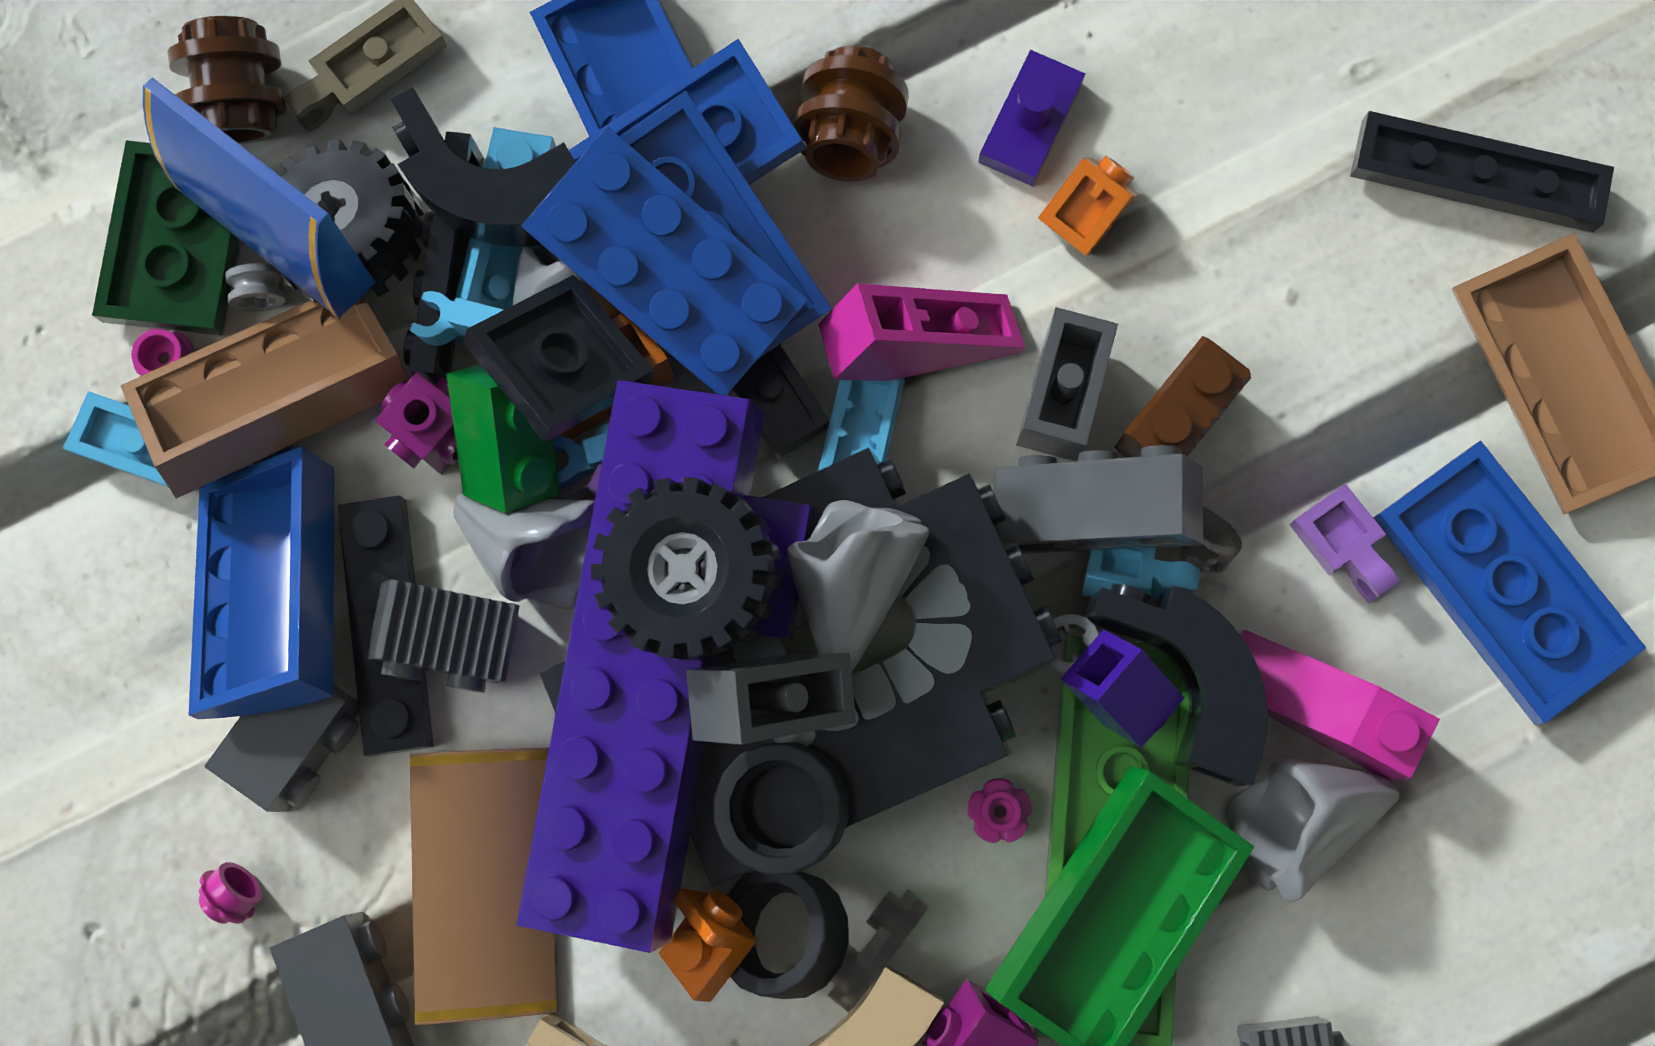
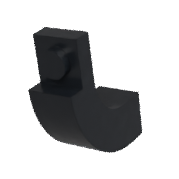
[390,87,575,247]
[1084,584,1268,787]

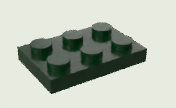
[92,140,240,335]

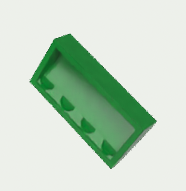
[984,765,1255,1046]

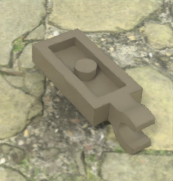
[283,0,447,132]

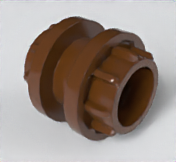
[167,16,287,144]
[793,45,909,182]

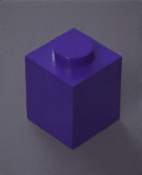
[1060,629,1184,748]

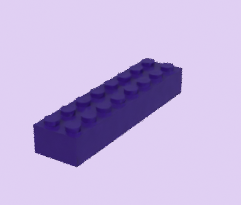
[516,380,765,953]

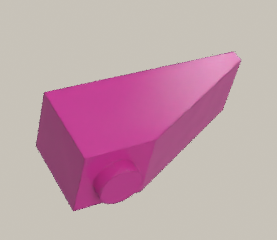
[818,283,1026,381]
[1240,630,1440,780]

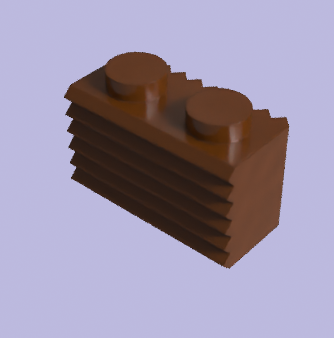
[1114,336,1251,458]

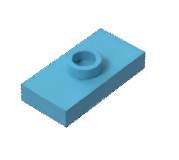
[818,377,905,471]

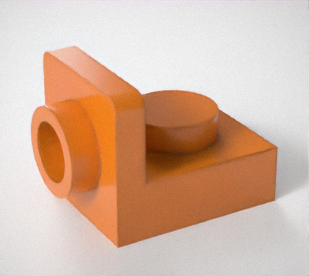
[1038,155,1139,256]
[658,888,758,1002]

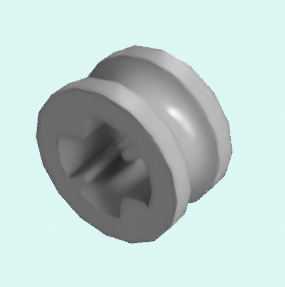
[226,263,286,312]
[1048,614,1099,675]

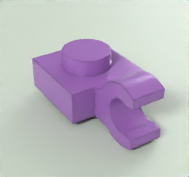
[1290,483,1400,603]

